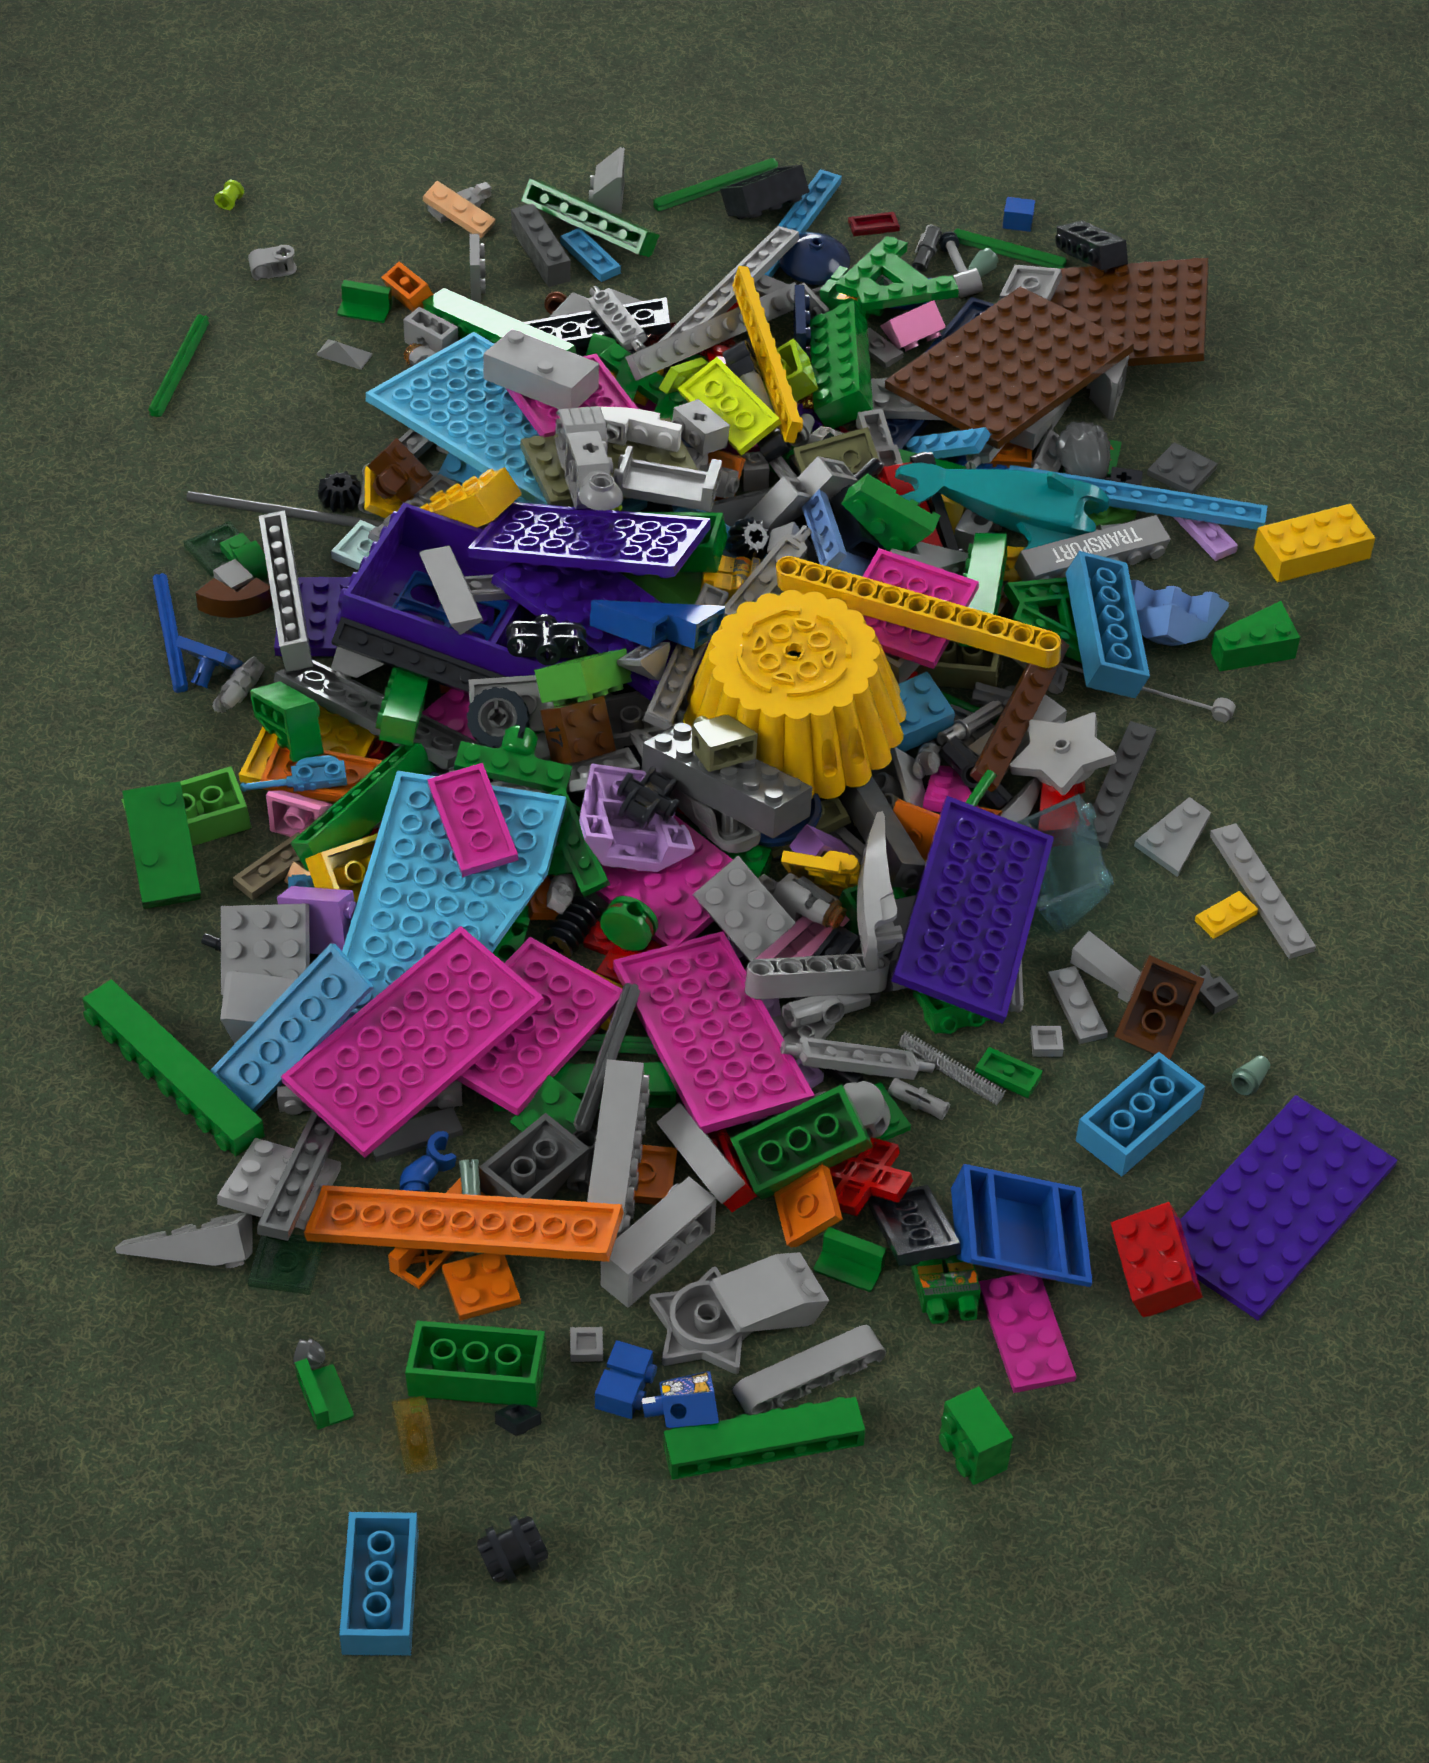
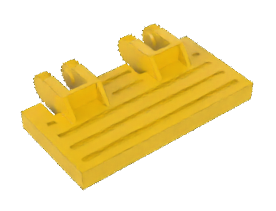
[781,850,861,896]

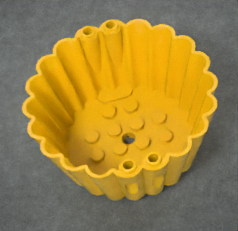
[683,590,907,799]

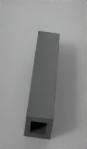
[838,776,925,889]

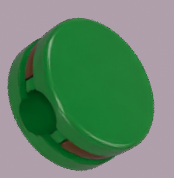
[600,896,659,951]

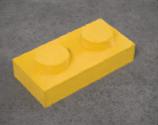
[1195,891,1258,939]

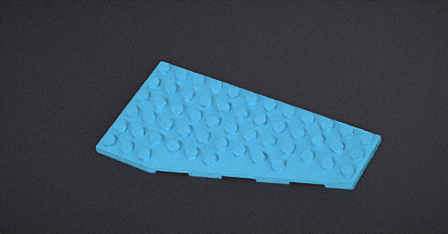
[366,332,648,512]
[328,771,567,1036]

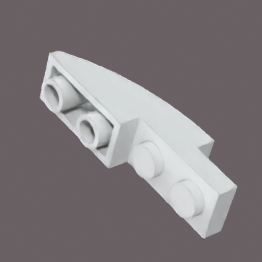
[601,407,682,452]

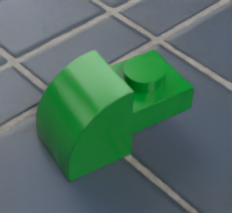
[220,532,268,581]

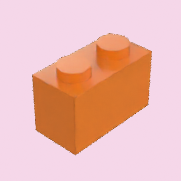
[381,262,433,312]

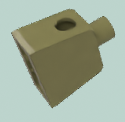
[691,715,758,772]

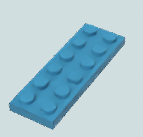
[210,943,374,1113]

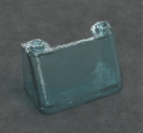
[1017,794,1114,934]

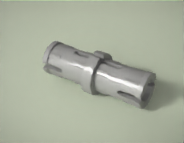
[888,1077,950,1120]

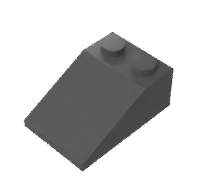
[479,1113,590,1200]

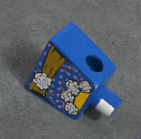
[642,1371,719,1428]

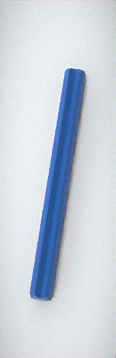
[153,573,188,693]

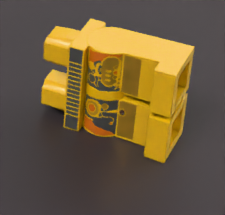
[700,555,760,604]

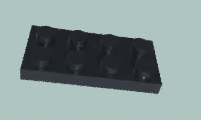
[868,1185,961,1266]

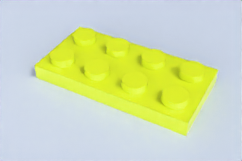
[678,357,782,456]

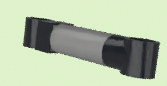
[722,340,792,463]

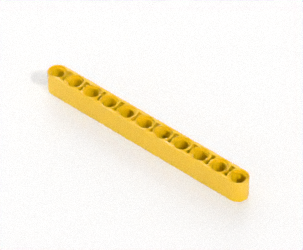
[776,556,1061,668]

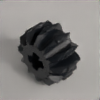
[318,470,362,513]
[726,517,770,561]

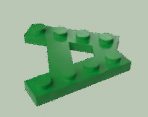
[835,236,959,312]
[599,342,688,421]
[1003,577,1082,663]
[547,787,610,897]

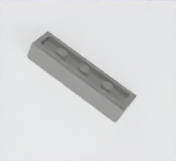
[419,546,483,635]

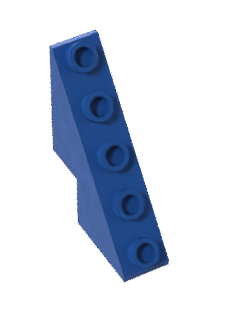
[590,600,725,649]

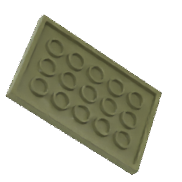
[520,418,698,507]

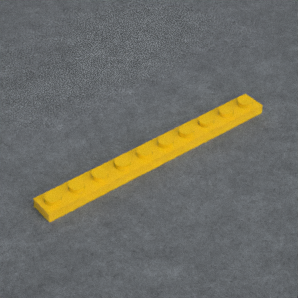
[732,266,803,443]

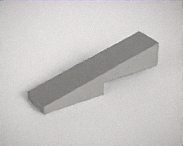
[1010,398,1072,450]
[855,409,903,469]
[1070,931,1140,1003]

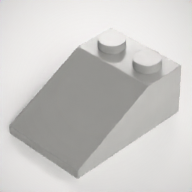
[709,1252,829,1333]

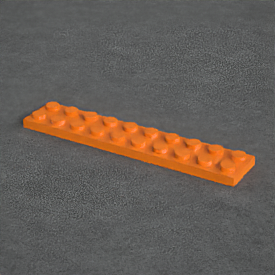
[304,1185,624,1262]

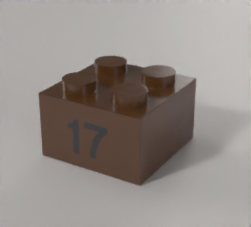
[540,696,616,764]

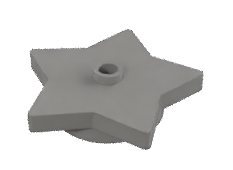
[1009,712,1117,795]
[649,1267,753,1374]

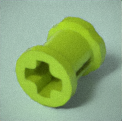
[214,180,244,210]

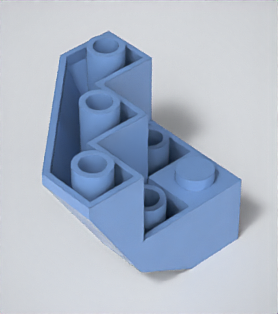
[1131,580,1229,646]

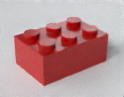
[1111,1202,1203,1317]

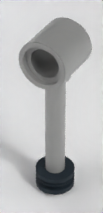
[938,231,983,298]

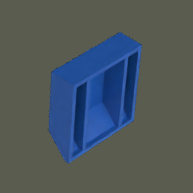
[951,1164,1092,1287]

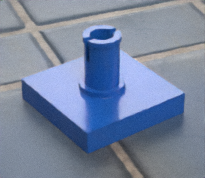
[175,636,244,689]

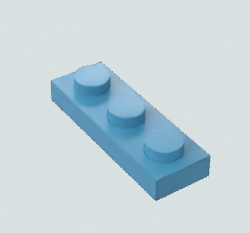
[560,228,621,282]

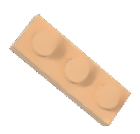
[422,181,496,238]

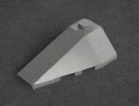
[115,1212,253,1268]

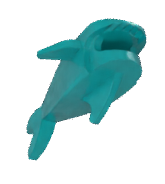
[895,463,1109,551]

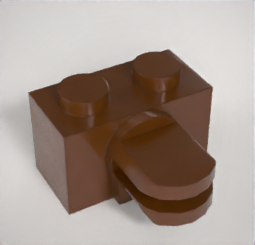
[367,438,433,503]

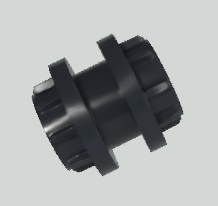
[477,1515,549,1584]

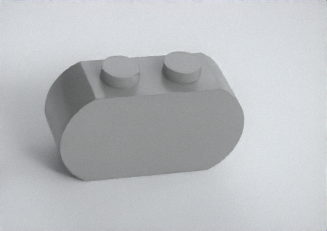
[815,1081,890,1138]

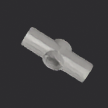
[782,993,871,1029]

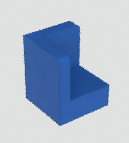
[1002,197,1035,232]

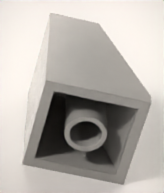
[220,971,296,1044]

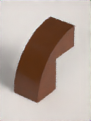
[195,578,273,618]

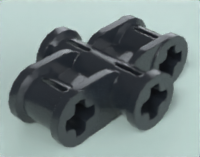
[506,614,588,666]
[616,766,680,829]

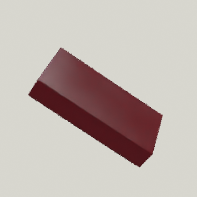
[848,212,900,237]

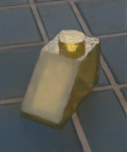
[392,1395,438,1474]

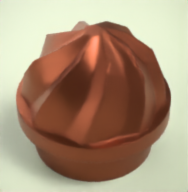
[544,292,567,314]

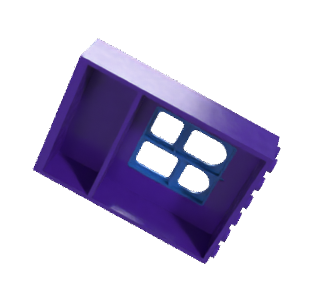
[336,502,585,677]

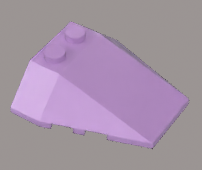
[579,764,695,872]

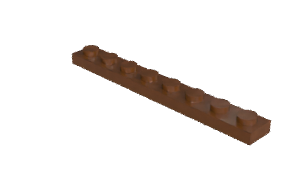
[970,629,1070,792]

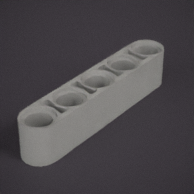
[745,954,890,999]
[657,1102,746,1204]
[732,1325,886,1415]

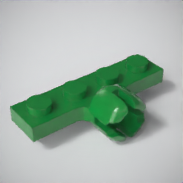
[454,725,572,793]

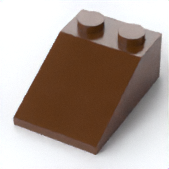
[1114,955,1204,1060]

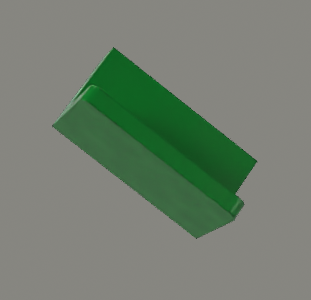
[337,280,392,323]
[814,1227,887,1292]
[294,1358,354,1430]

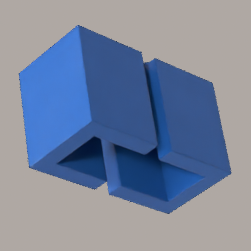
[595,1340,657,1419]

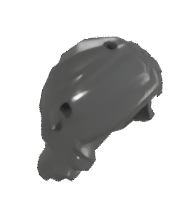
[1055,421,1111,480]

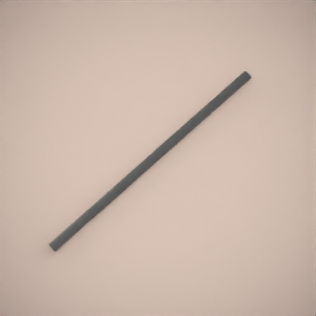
[187,491,384,527]

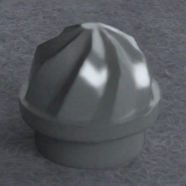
[293,1338,325,1370]

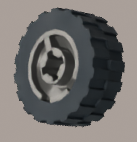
[466,687,531,748]

